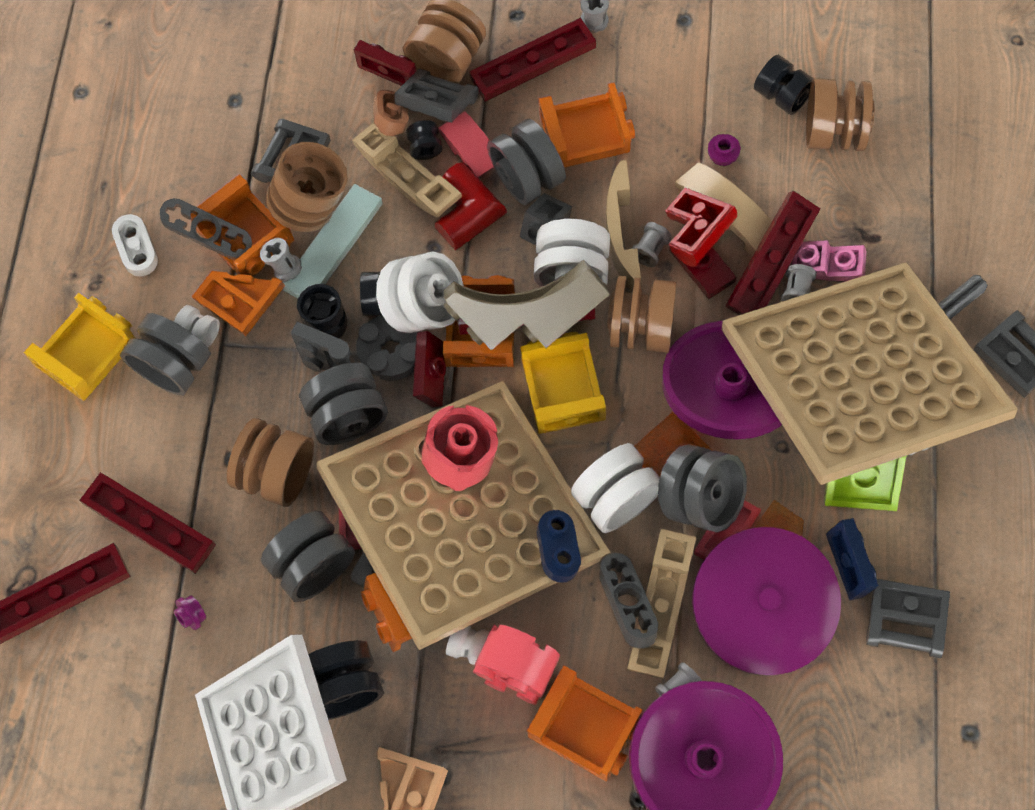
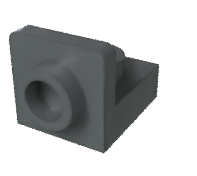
[520,193,573,245]

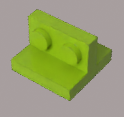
[824,455,907,511]

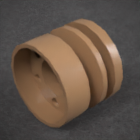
[402,0,486,83]
[806,78,875,152]
[266,142,348,232]
[607,276,677,353]
[227,418,314,507]

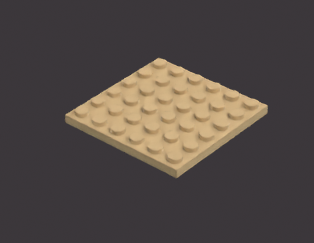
[722,262,1018,485]
[317,381,610,650]

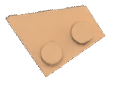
[377,747,448,810]

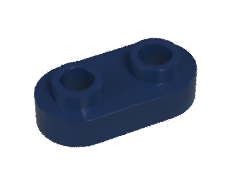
[536,510,581,583]

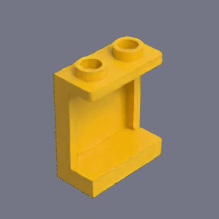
[23,293,136,401]
[520,332,606,434]

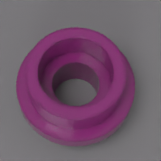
[707,134,741,166]
[174,595,206,630]

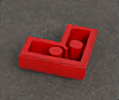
[435,162,507,251]
[665,187,737,267]

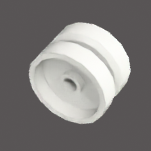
[534,219,610,287]
[376,251,464,333]
[571,443,660,533]

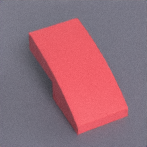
[438,111,494,178]

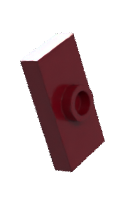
[669,247,737,300]
[413,331,446,408]

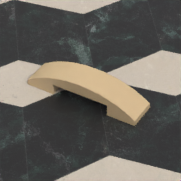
[352,123,462,217]
[606,160,641,293]
[675,162,772,257]
[627,529,696,679]

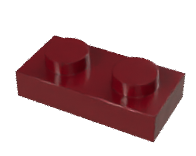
[354,40,417,86]

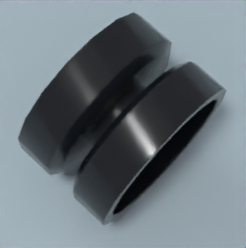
[308,640,384,720]

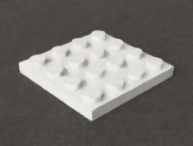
[195,635,347,810]

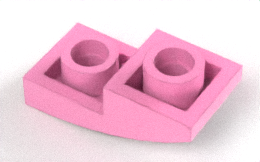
[792,240,867,282]

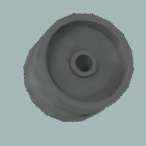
[487,119,566,205]
[120,313,211,396]
[299,363,389,445]
[658,444,747,532]
[261,511,355,602]

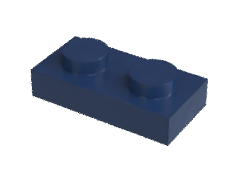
[826,518,879,601]

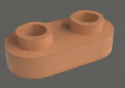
[373,90,409,136]

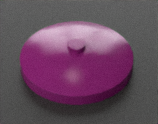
[662,321,782,440]
[692,527,841,676]
[629,681,783,810]

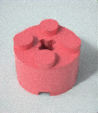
[421,405,498,491]
[473,624,560,705]

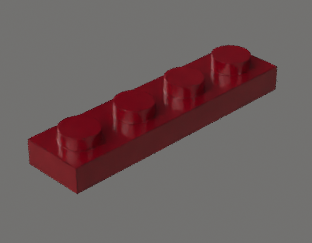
[469,17,596,102]
[725,190,821,315]
[79,472,216,574]
[0,543,131,644]

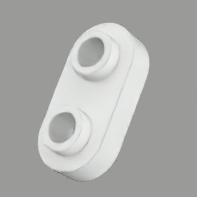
[112,214,158,277]

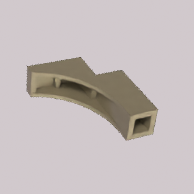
[443,259,610,350]

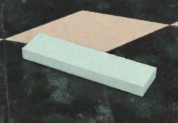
[283,184,383,299]

